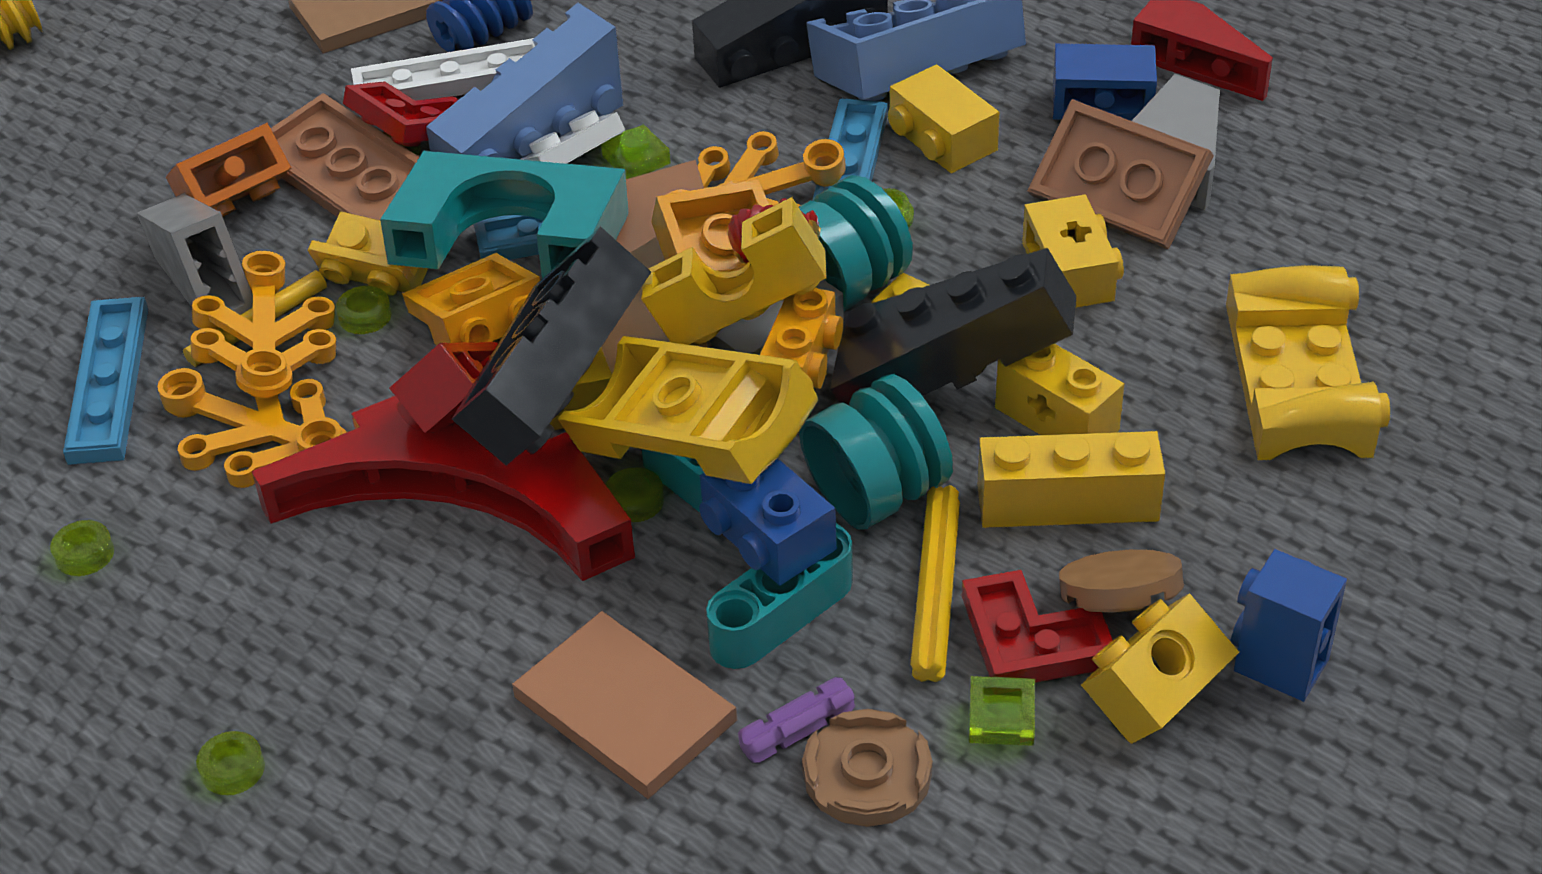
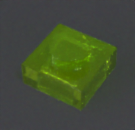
[601,124,671,179]
[969,676,1035,746]

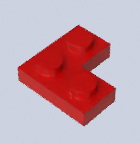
[343,81,459,147]
[961,570,1113,690]

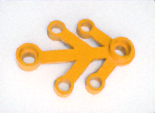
[697,131,846,207]
[190,251,336,398]
[158,368,347,488]

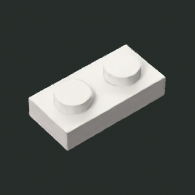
[520,110,625,164]

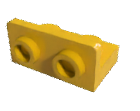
[307,212,428,295]

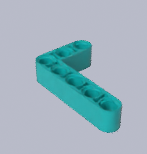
[641,449,853,669]

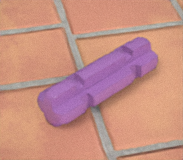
[738,677,855,763]

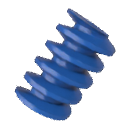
[426,0,533,52]

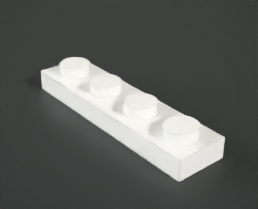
[351,38,535,101]

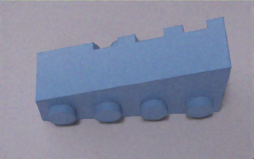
[806,0,1026,101]
[426,2,623,159]

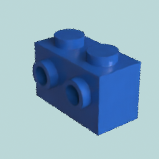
[1053,43,1157,121]
[699,458,837,586]
[1230,549,1347,702]

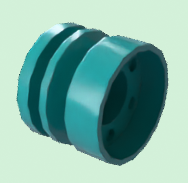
[799,175,913,311]
[799,374,953,530]

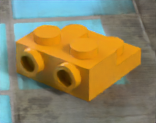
[651,179,769,272]
[402,253,540,346]
[760,288,843,389]

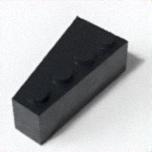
[692,0,888,88]
[452,226,651,465]
[830,248,1076,405]

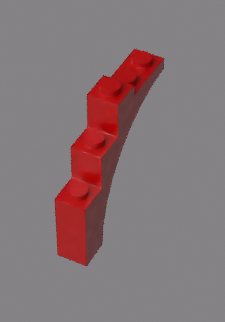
[252,396,635,581]

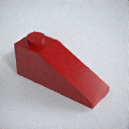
[1131,0,1273,101]
[389,342,498,433]

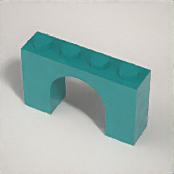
[380,151,629,279]

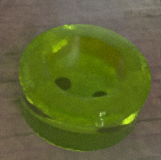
[336,286,392,334]
[606,467,664,522]
[50,520,114,576]
[196,731,265,795]

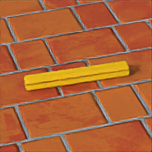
[910,485,960,682]

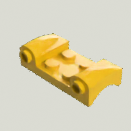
[1226,265,1390,460]
[558,336,818,484]

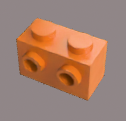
[166,123,292,217]

